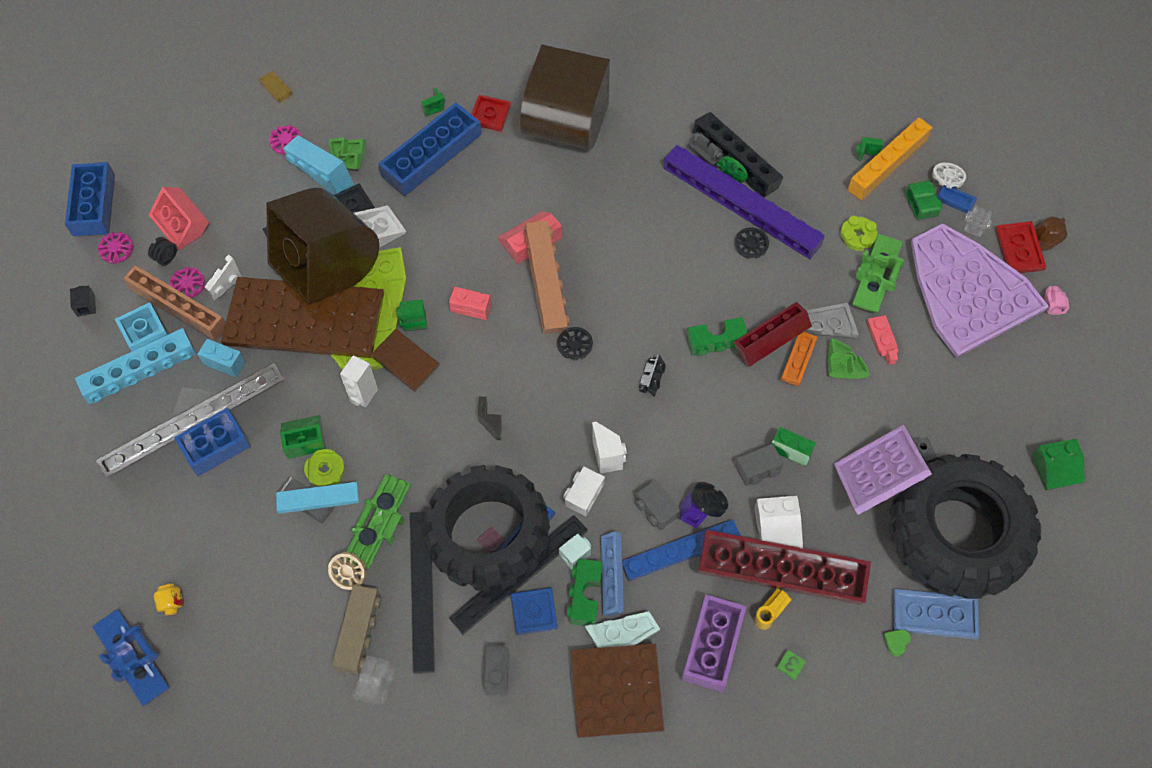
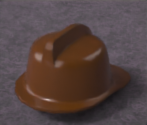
[1034,216,1067,251]

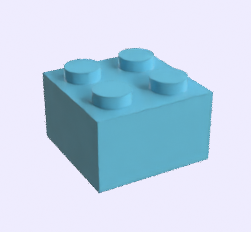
[115,302,168,351]

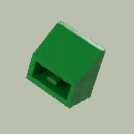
[280,415,326,459]

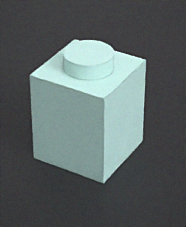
[559,534,591,570]

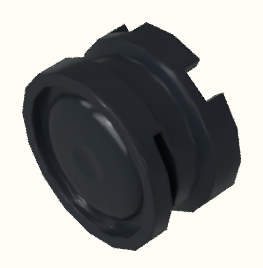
[148,236,177,266]

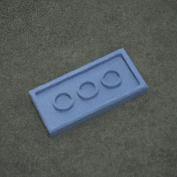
[893,589,979,639]

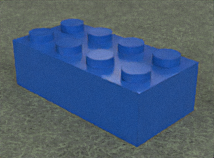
[65,162,115,236]

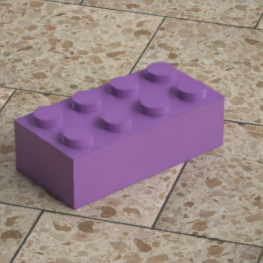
[682,595,746,693]

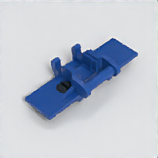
[92,609,169,707]

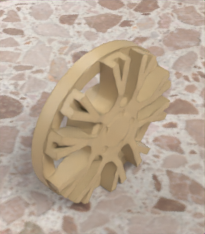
[328,551,367,590]

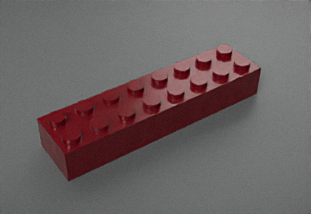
[697,530,871,605]

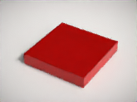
[471,95,512,132]

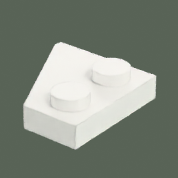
[205,255,242,300]

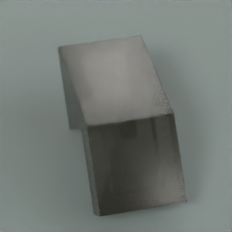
[478,396,502,440]

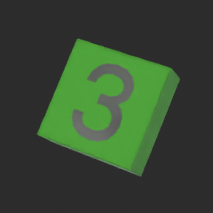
[777,650,806,680]

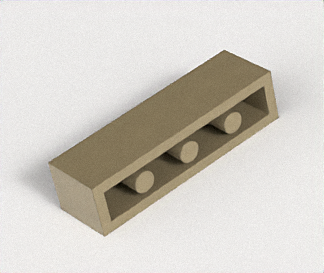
[332,585,382,676]

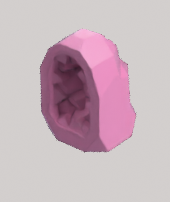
[1044,286,1070,315]

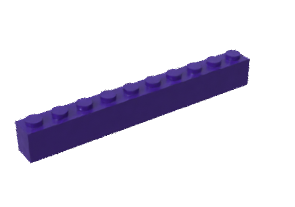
[663,145,825,260]

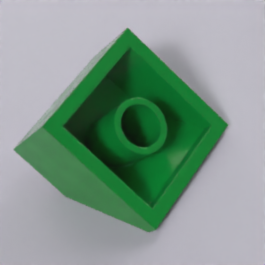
[1032,438,1085,491]

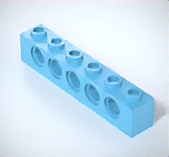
[75,328,196,404]

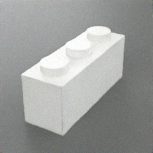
[340,355,378,408]

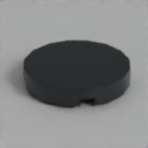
[690,482,729,517]

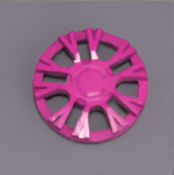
[269,125,302,154]
[98,232,133,263]
[170,267,205,298]

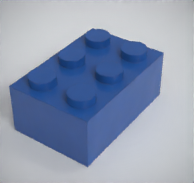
[174,408,250,477]

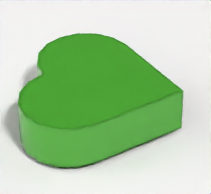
[884,630,911,657]

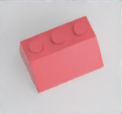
[149,187,209,250]
[497,211,562,264]

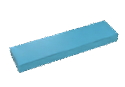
[276,482,359,514]

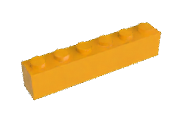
[848,117,933,200]

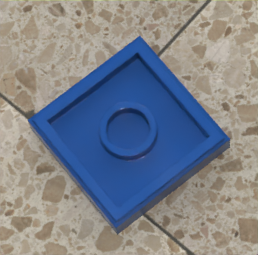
[511,587,558,635]

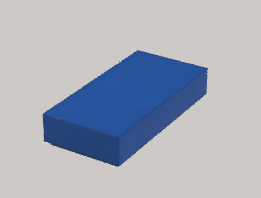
[937,185,977,214]

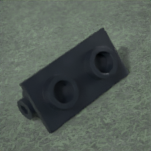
[639,354,666,397]

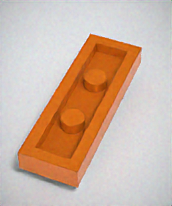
[781,332,818,387]

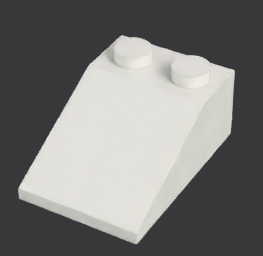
[354,205,406,248]
[754,496,803,548]

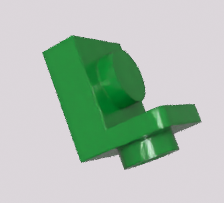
[421,88,445,117]
[855,137,883,161]

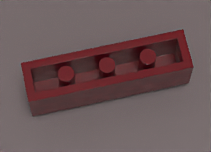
[734,302,812,367]

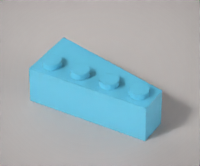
[283,135,354,195]

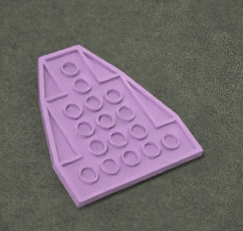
[911,223,1049,358]

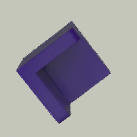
[679,491,708,528]

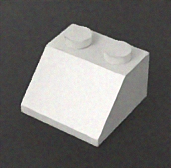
[592,422,627,474]

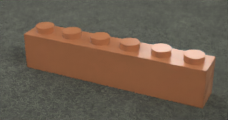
[524,220,569,335]
[123,265,225,342]

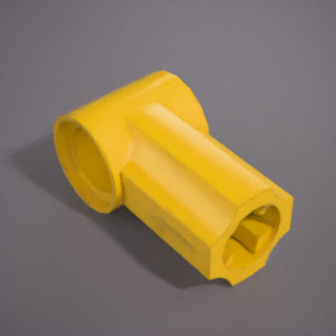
[754,588,791,630]

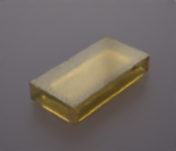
[258,71,293,103]

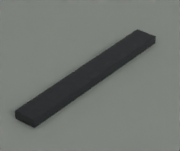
[410,512,435,674]
[449,515,588,635]

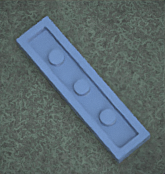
[601,531,624,616]

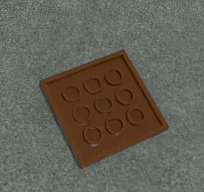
[571,643,664,738]

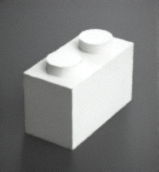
[563,467,605,517]

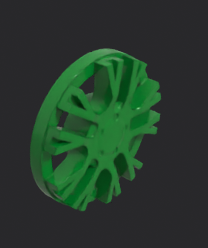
[717,156,748,183]

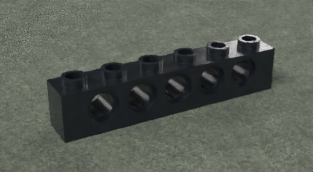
[692,112,784,197]

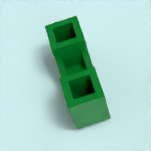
[686,317,748,356]
[567,559,603,626]

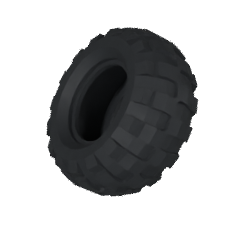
[889,454,1041,599]

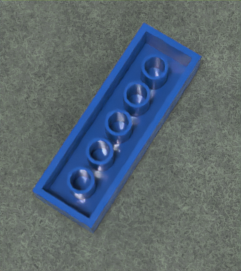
[378,102,482,196]

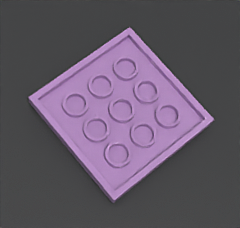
[834,425,932,515]

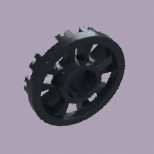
[735,227,769,259]
[558,327,593,361]

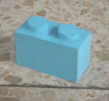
[197,339,245,378]

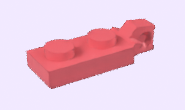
[867,315,899,365]

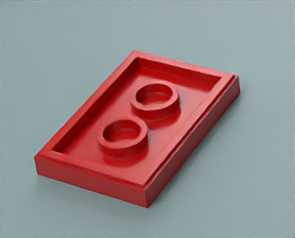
[995,221,1046,273]

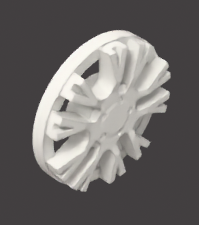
[932,163,966,189]

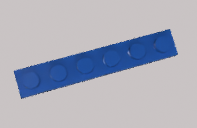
[622,519,741,582]

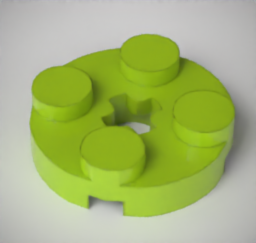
[840,216,878,251]
[304,449,345,487]

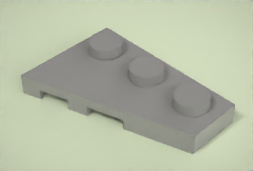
[805,302,859,338]

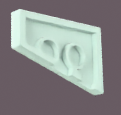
[585,612,660,648]

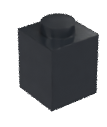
[70,285,96,317]

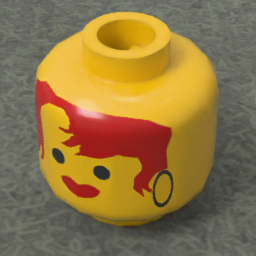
[153,584,183,616]

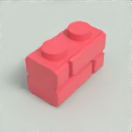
[449,287,492,320]

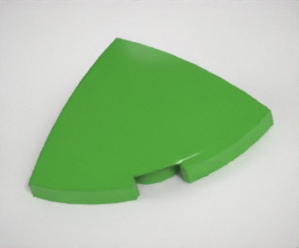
[329,137,367,170]
[828,338,870,379]

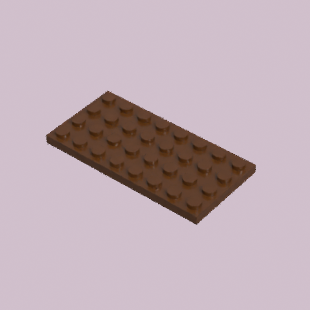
[221,277,384,358]

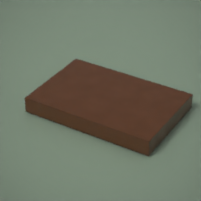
[371,329,440,392]

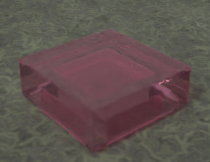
[477,527,506,554]

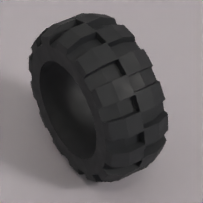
[423,465,550,591]

